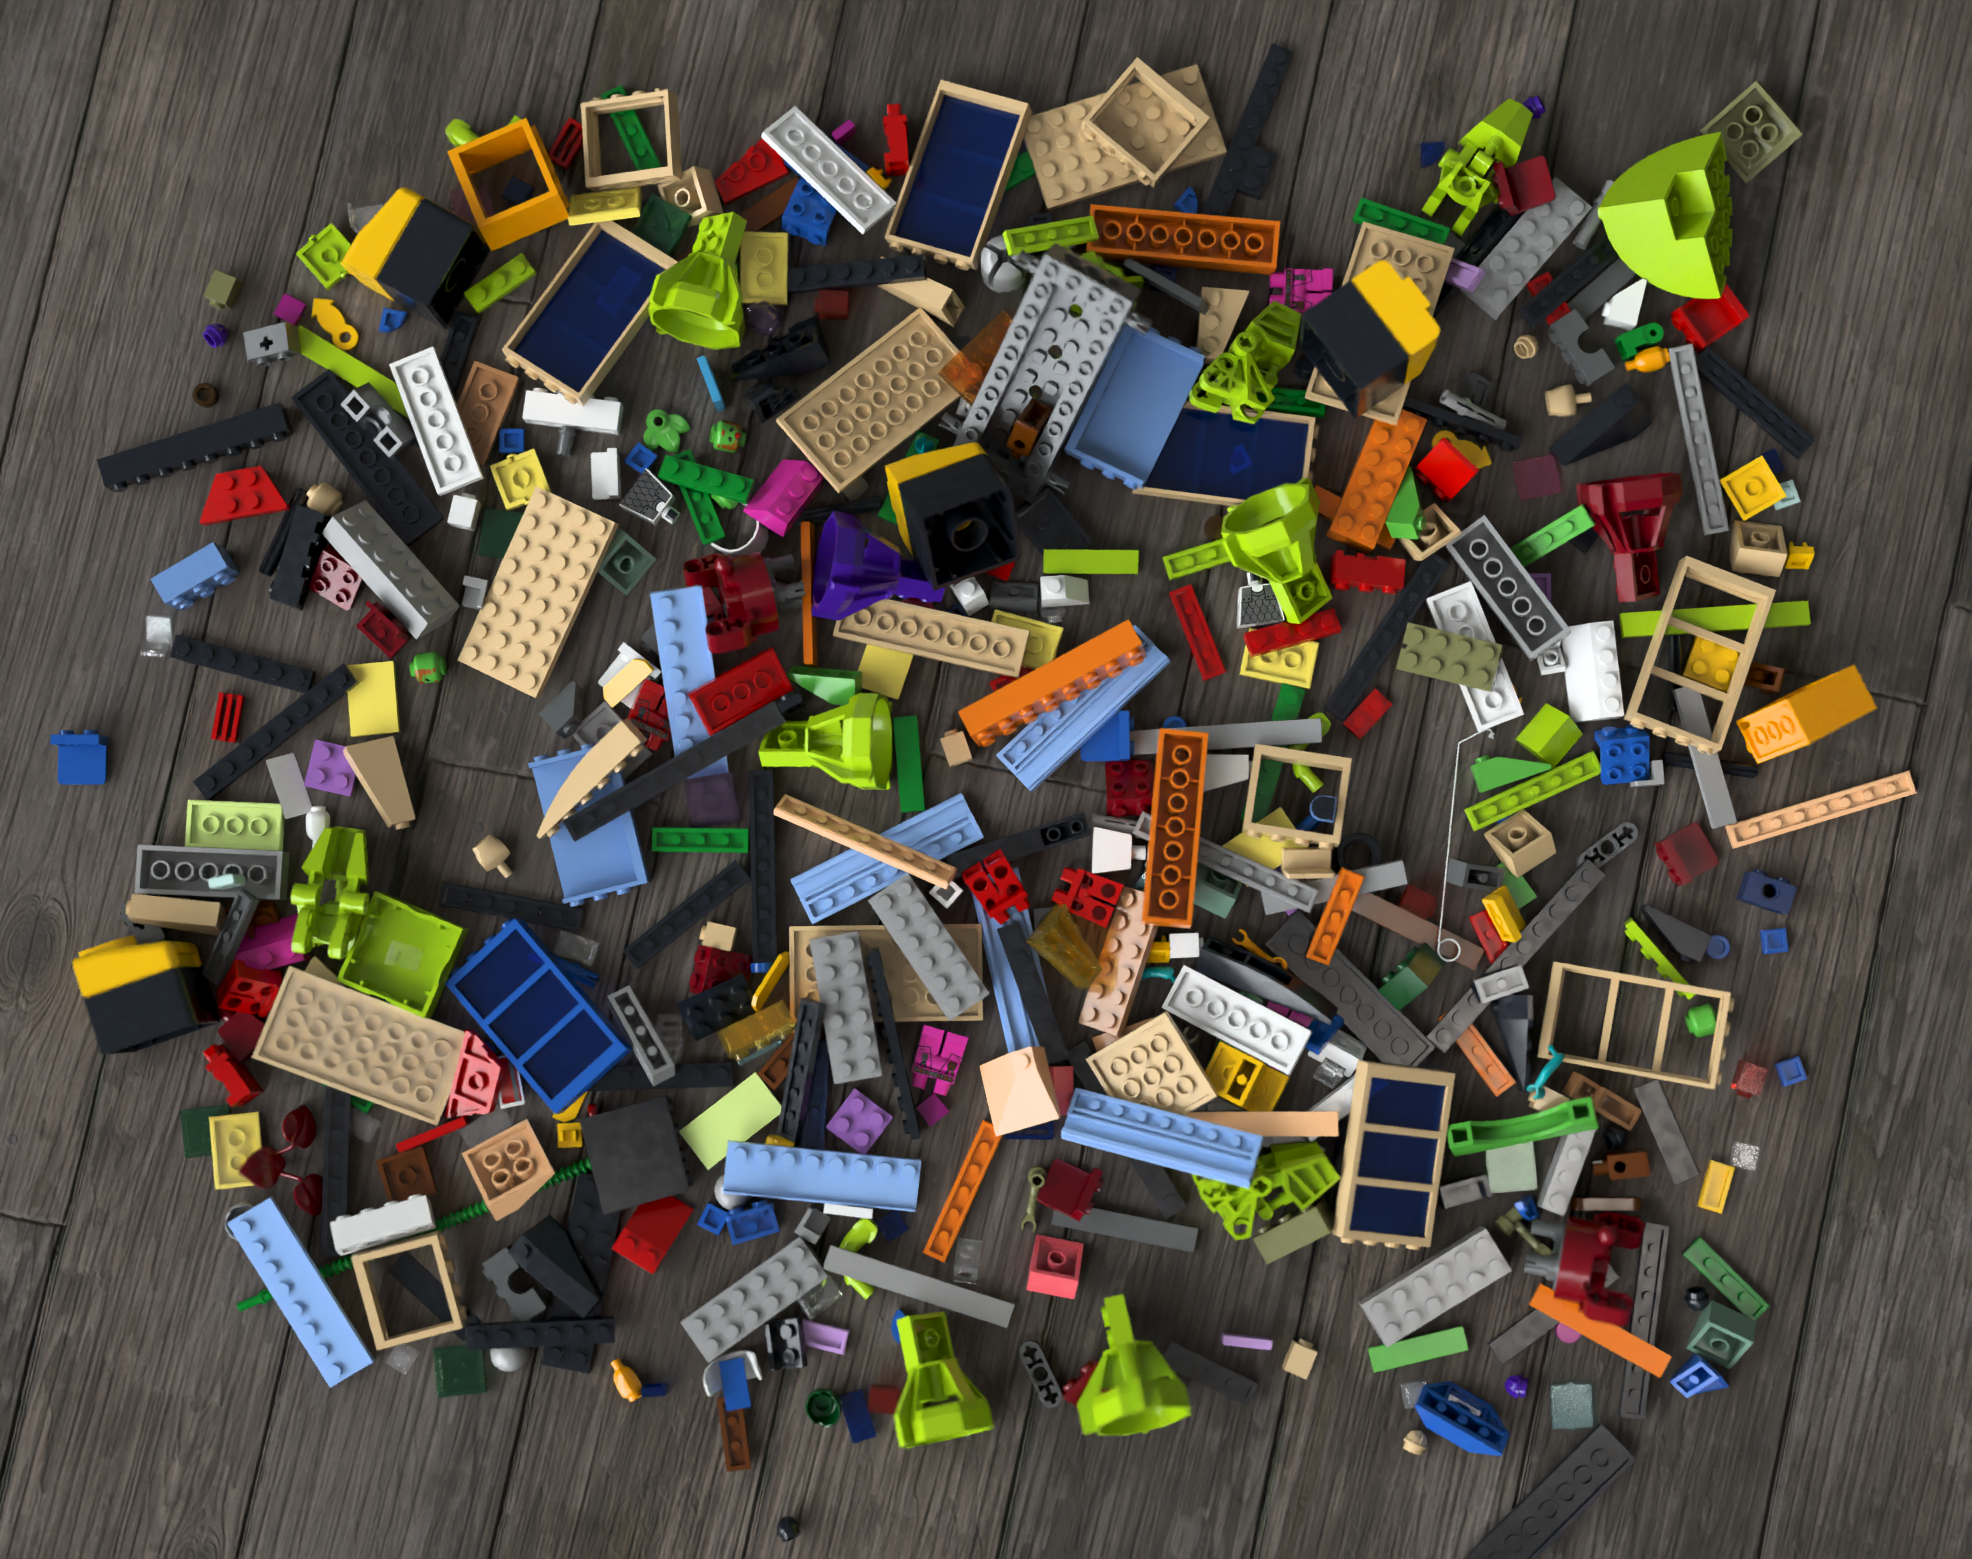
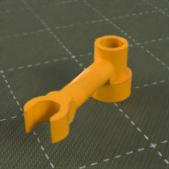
[1232,929,1287,971]

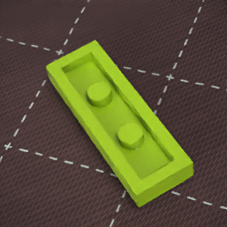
[464,253,536,314]

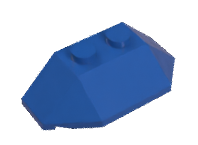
[1415,1381,1510,1456]

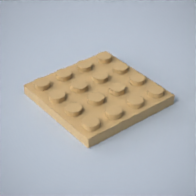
[1086,1011,1218,1115]

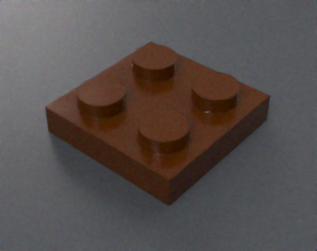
[376,1146,438,1202]

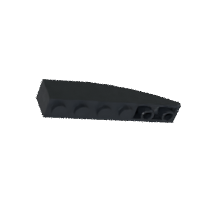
[946,812,1091,880]
[1195,936,1339,1025]

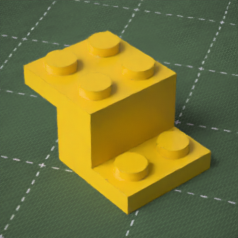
[1205,1042,1290,1111]

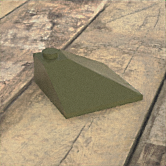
[1700,80,1803,183]

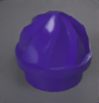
[1523,95,1546,119]
[203,323,228,348]
[1505,1374,1529,1399]

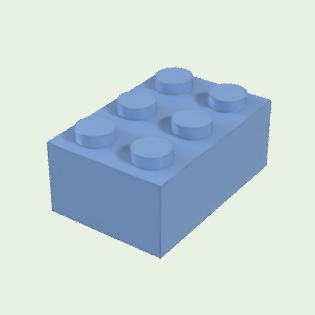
[151,542,240,610]

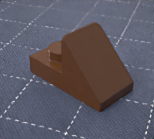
[1743,662,1786,694]
[225,899,281,940]

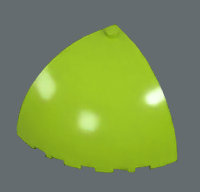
[1598,132,1732,299]

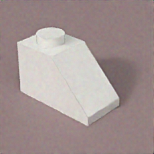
[1602,279,1647,331]
[1040,575,1089,607]

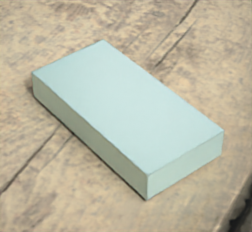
[208,874,247,890]

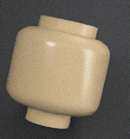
[306,482,344,517]

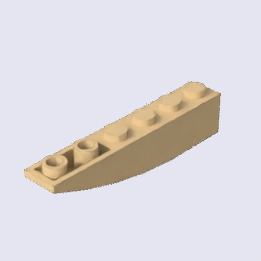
[537,719,647,839]

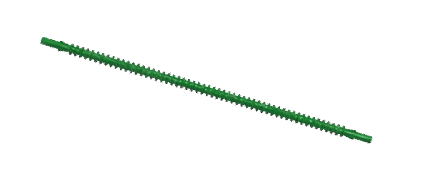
[237,1157,592,1312]

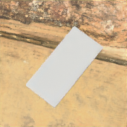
[266,753,312,819]

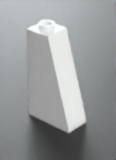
[1203,754,1252,793]

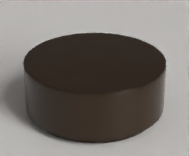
[193,383,218,408]
[1204,516,1223,540]

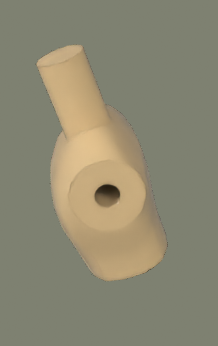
[1545,385,1591,417]
[472,834,513,878]

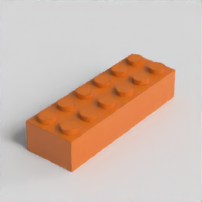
[1326,409,1427,554]

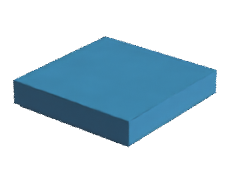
[697,356,726,412]

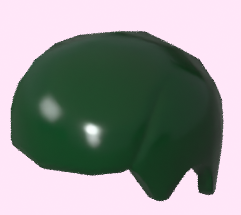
[805,1388,842,1428]

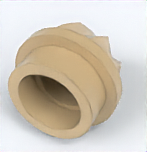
[1514,335,1539,359]
[1403,1430,1427,1455]

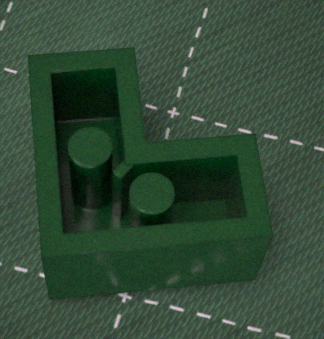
[1378,942,1446,1011]

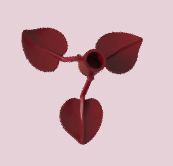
[238,1105,323,1216]

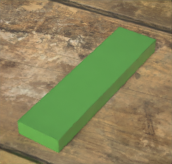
[1510,504,1596,567]
[1367,1325,1468,1373]

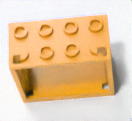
[447,118,570,251]
[1736,665,1877,764]

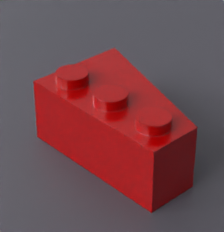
[1329,550,1406,594]

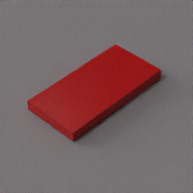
[687,647,794,736]

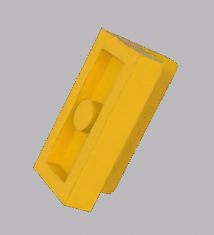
[1482,886,1526,942]

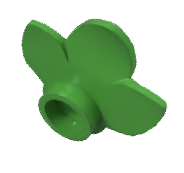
[644,409,690,453]

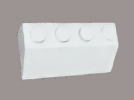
[1561,621,1624,723]

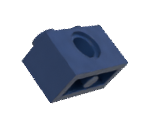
[1736,869,1797,915]

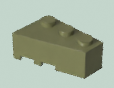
[1253,1196,1335,1264]

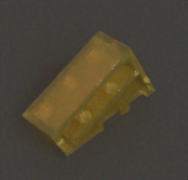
[1026,904,1103,989]
[716,1000,796,1061]

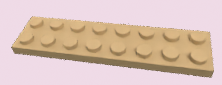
[833,599,1030,679]

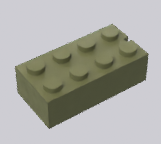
[1396,622,1505,692]

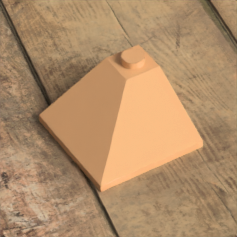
[979,1046,1061,1136]
[462,1119,555,1221]

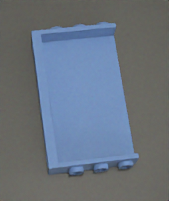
[1064,324,1205,490]
[528,743,650,907]

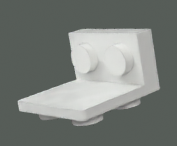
[598,642,662,709]

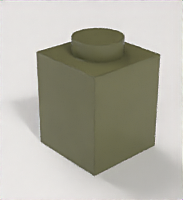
[203,270,242,310]

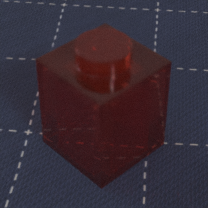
[815,290,849,320]
[1397,885,1437,919]
[1730,1061,1768,1099]
[867,1384,902,1415]

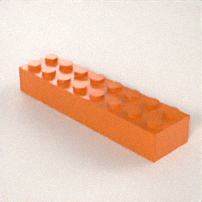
[1086,204,1280,275]
[958,619,1147,747]
[1141,728,1208,929]

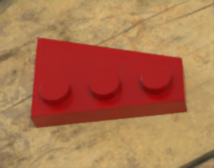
[714,138,789,205]

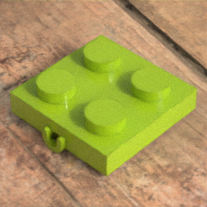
[295,223,351,291]

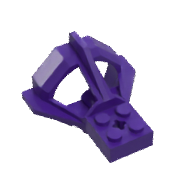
[811,511,945,621]

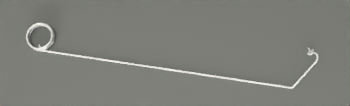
[1437,728,1495,962]

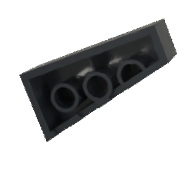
[269,505,331,611]

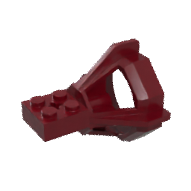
[1576,472,1683,602]

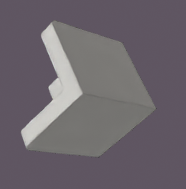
[462,575,492,610]
[1630,760,1665,788]
[795,1205,831,1245]

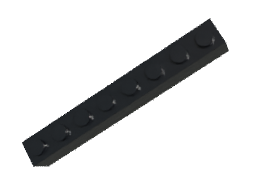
[97,402,293,492]

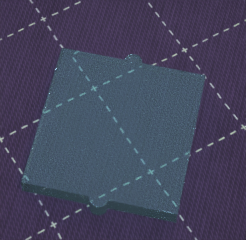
[738,1040,782,1066]
[1550,1382,1593,1430]

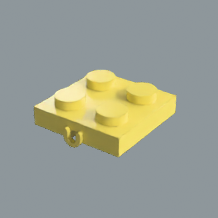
[490,449,552,511]

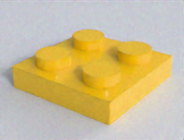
[1720,456,1787,521]
[1683,636,1740,693]

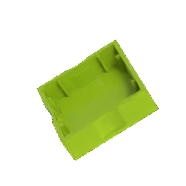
[336,891,469,1019]

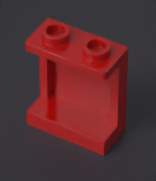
[1670,283,1750,353]

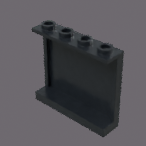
[579,1096,692,1214]

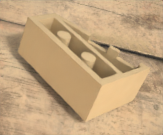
[1196,287,1249,365]

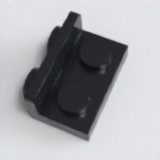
[764,1317,808,1371]

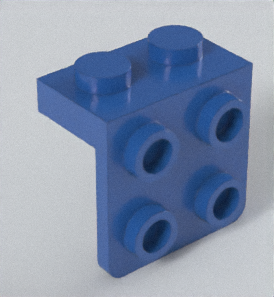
[782,178,837,246]
[1080,711,1134,761]
[1594,724,1649,785]
[50,730,108,785]
[725,1200,779,1245]

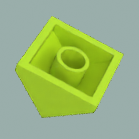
[1515,703,1583,770]

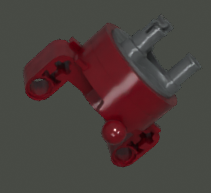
[683,551,806,654]
[1524,1212,1645,1326]

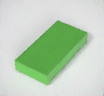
[1496,862,1537,910]

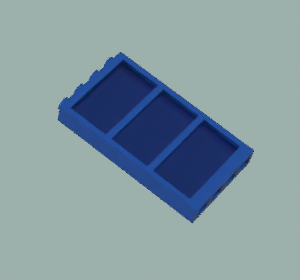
[445,918,633,1114]

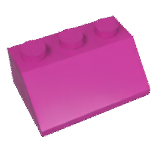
[743,460,825,537]
[231,914,311,971]

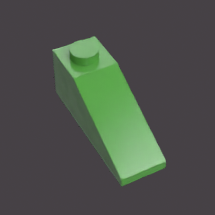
[1386,467,1426,539]
[786,665,862,707]
[1470,755,1552,793]

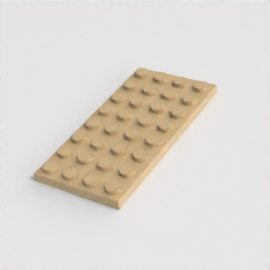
[1023,64,1227,211]
[1305,222,1455,426]
[776,307,983,493]
[458,486,619,699]
[789,924,983,1023]
[252,966,465,1126]

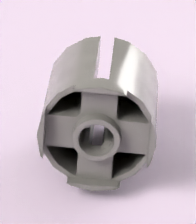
[981,235,1027,293]

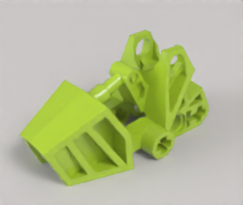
[1422,98,1533,236]
[1189,301,1301,424]
[291,826,369,959]
[1191,1141,1340,1240]

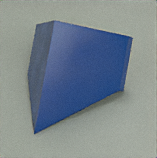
[1669,1354,1729,1398]

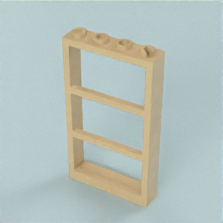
[1624,556,1776,755]
[1537,961,1734,1089]

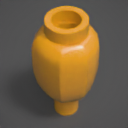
[1625,346,1670,372]
[611,1358,643,1403]

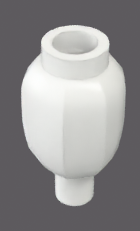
[306,806,330,849]

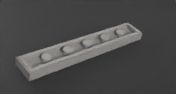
[1672,687,1737,829]
[1260,859,1408,915]

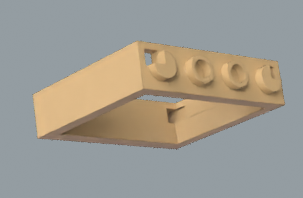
[1081,57,1210,188]
[581,88,682,192]
[1242,744,1352,849]
[351,1229,468,1350]

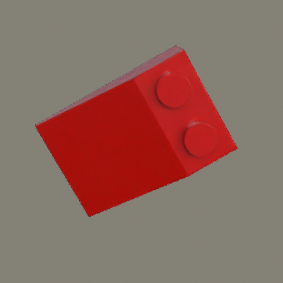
[1413,437,1479,503]
[611,1196,694,1274]

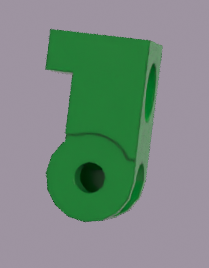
[1614,323,1664,362]

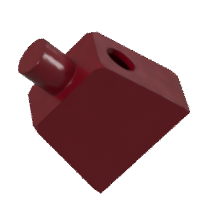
[217,1008,267,1063]

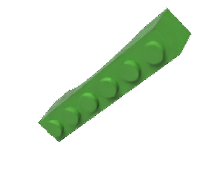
[1447,1097,1599,1157]

